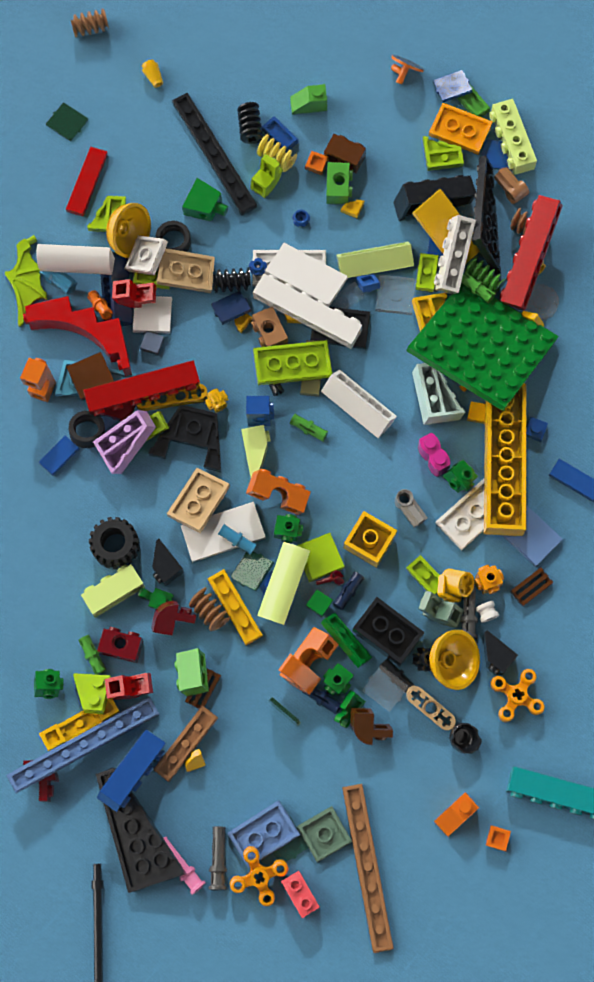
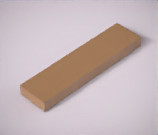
[153,705,218,782]

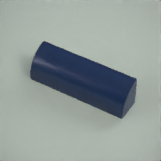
[100,251,133,327]

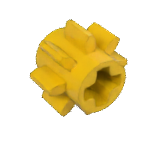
[205,389,229,412]

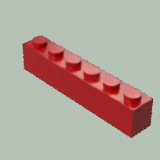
[500,195,563,311]
[83,360,200,416]

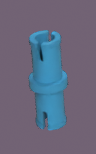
[218,524,257,555]

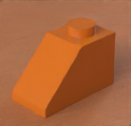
[434,792,479,837]

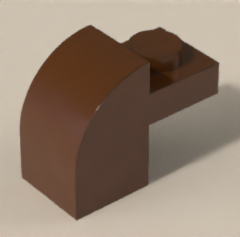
[350,708,393,745]

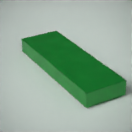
[321,613,372,668]

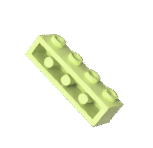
[489,99,537,175]

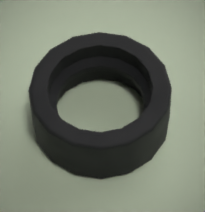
[155,220,191,252]
[68,411,105,448]

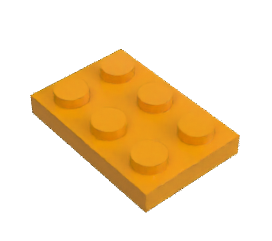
[429,103,493,155]

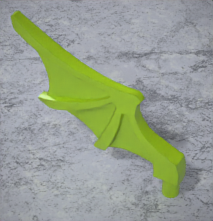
[5,235,48,327]

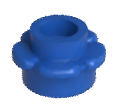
[292,209,310,227]
[249,258,267,276]

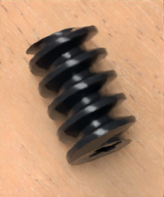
[237,102,263,144]
[213,267,251,293]

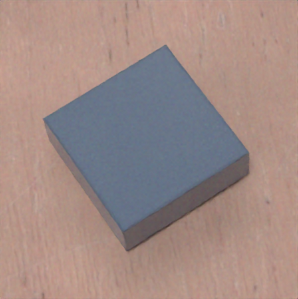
[140,331,164,355]

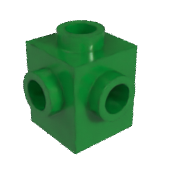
[443,460,478,493]
[274,514,303,543]
[323,663,354,696]
[34,669,63,699]

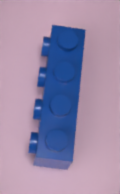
[97,729,166,812]

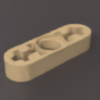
[406,686,456,730]

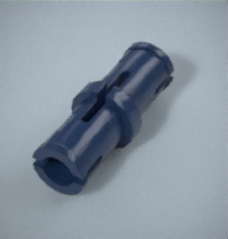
[333,572,365,610]
[302,687,342,714]

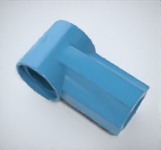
[39,271,78,295]

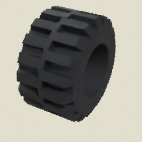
[89,517,140,569]

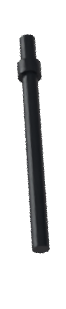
[91,864,104,982]

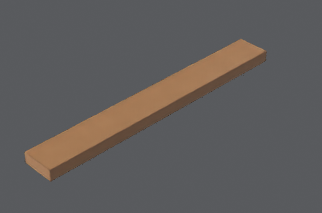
[342,784,394,953]

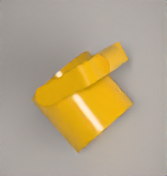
[437,569,474,603]

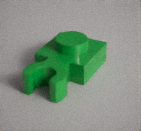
[334,690,366,728]

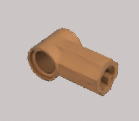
[494,167,530,204]

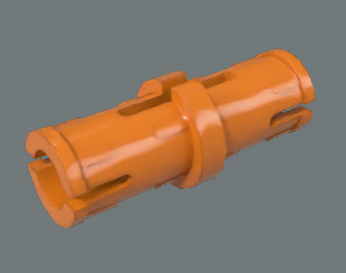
[87,290,113,320]

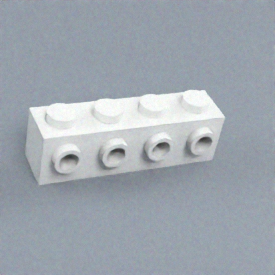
[434,215,476,294]

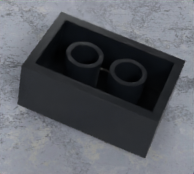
[352,597,425,667]

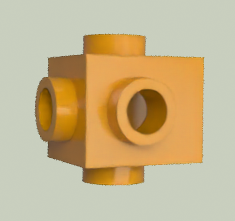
[474,565,504,594]

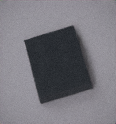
[310,307,370,349]

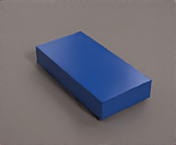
[261,116,299,153]
[39,436,79,476]

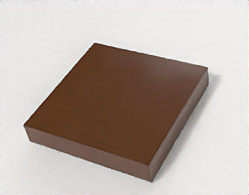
[66,352,114,401]

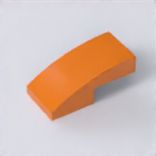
[279,654,321,695]

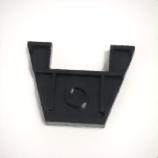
[148,405,221,472]

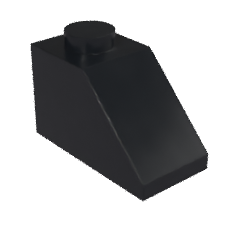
[152,539,184,586]
[483,630,518,676]

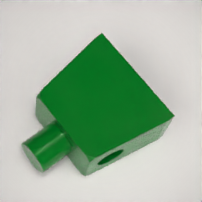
[182,178,229,221]

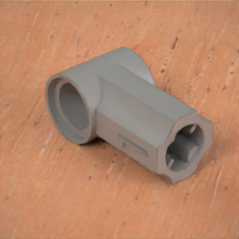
[395,489,428,528]

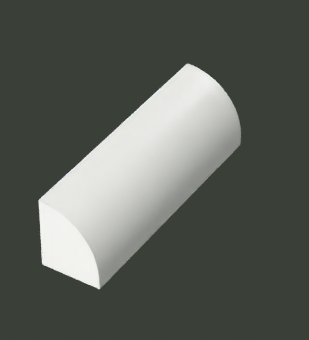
[37,244,115,275]
[321,370,397,438]

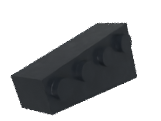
[393,175,476,221]

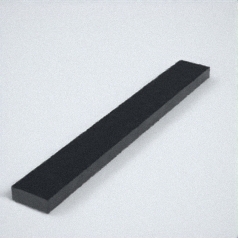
[172,92,257,216]

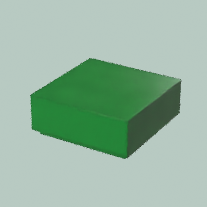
[306,589,333,617]

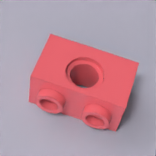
[281,871,320,918]

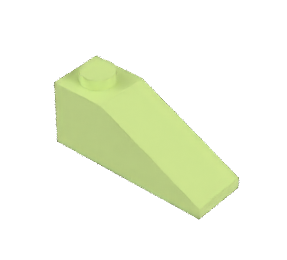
[241,425,271,477]

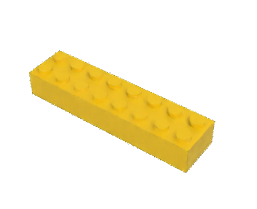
[484,384,526,536]

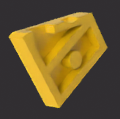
[411,293,447,331]

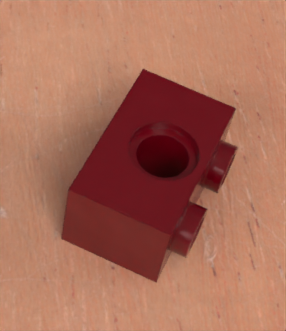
[97,627,143,663]

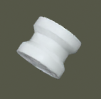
[475,601,500,623]

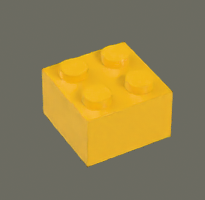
[343,511,397,568]

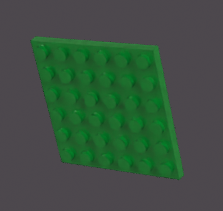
[406,283,559,411]

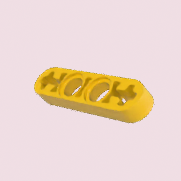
[136,384,208,411]

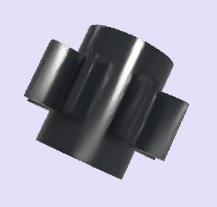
[412,647,431,672]

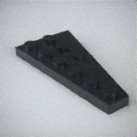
[472,156,501,275]
[96,768,187,893]

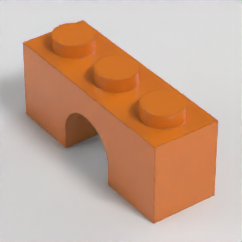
[20,358,56,403]
[246,469,311,515]
[279,627,339,693]

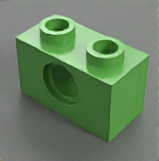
[326,162,353,204]

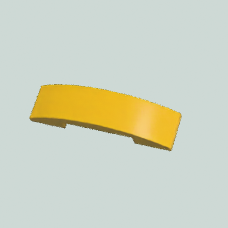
[39,699,119,752]

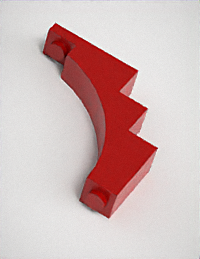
[23,296,132,377]

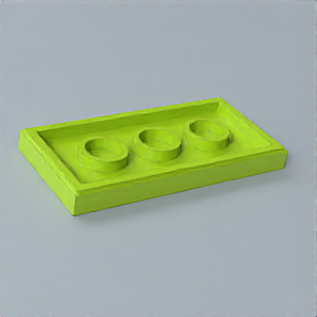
[253,340,332,386]

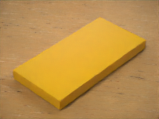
[412,189,479,263]

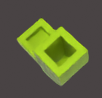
[250,154,283,198]

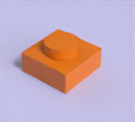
[305,151,328,175]
[485,825,511,851]

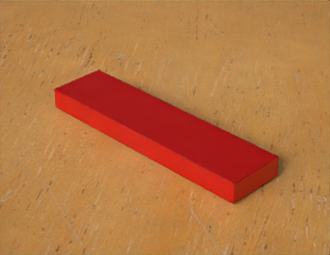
[66,146,108,217]

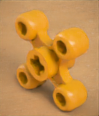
[490,669,545,722]
[230,846,288,907]

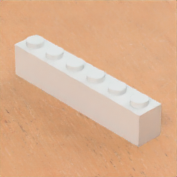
[253,274,362,349]

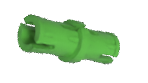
[461,272,496,303]
[290,413,328,442]
[78,635,107,675]

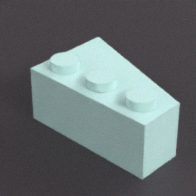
[412,363,465,425]

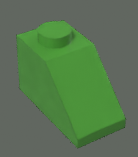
[290,84,327,114]

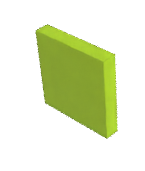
[297,533,345,582]

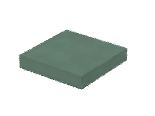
[297,806,352,862]

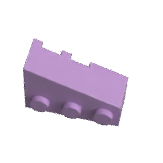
[93,410,156,474]

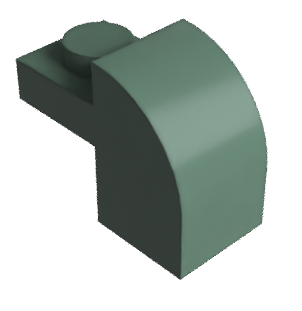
[418,591,464,628]

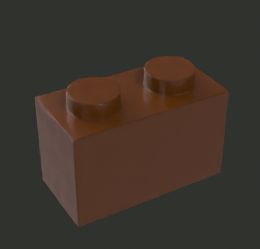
[324,134,366,174]

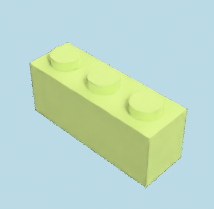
[81,564,145,618]

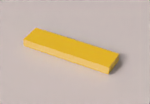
[207,569,263,646]

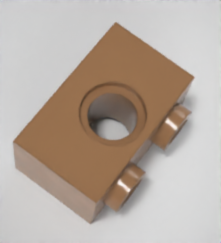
[251,306,288,347]

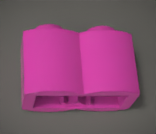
[418,433,451,477]

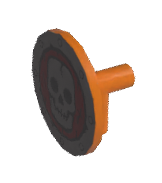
[391,55,424,85]

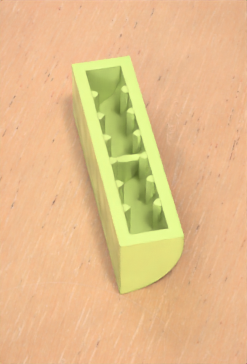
[336,242,414,278]
[257,542,310,625]

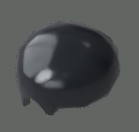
[450,723,482,754]

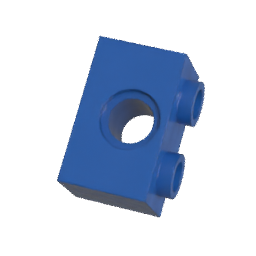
[246,396,274,426]

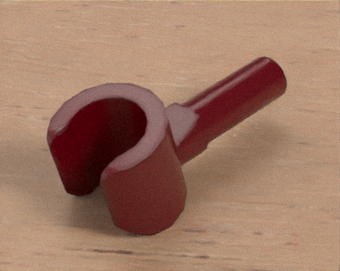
[316,570,344,585]

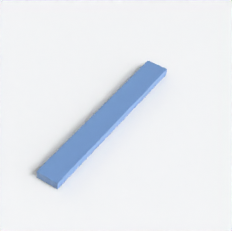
[6,697,159,794]

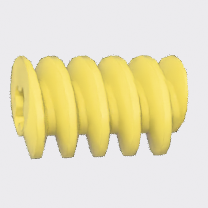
[257,134,297,172]

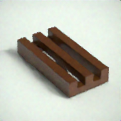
[510,567,553,607]
[185,668,221,709]

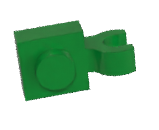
[137,588,174,610]

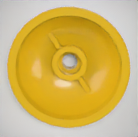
[106,203,151,258]
[429,630,480,690]

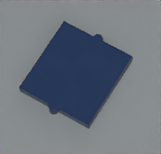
[211,291,252,325]

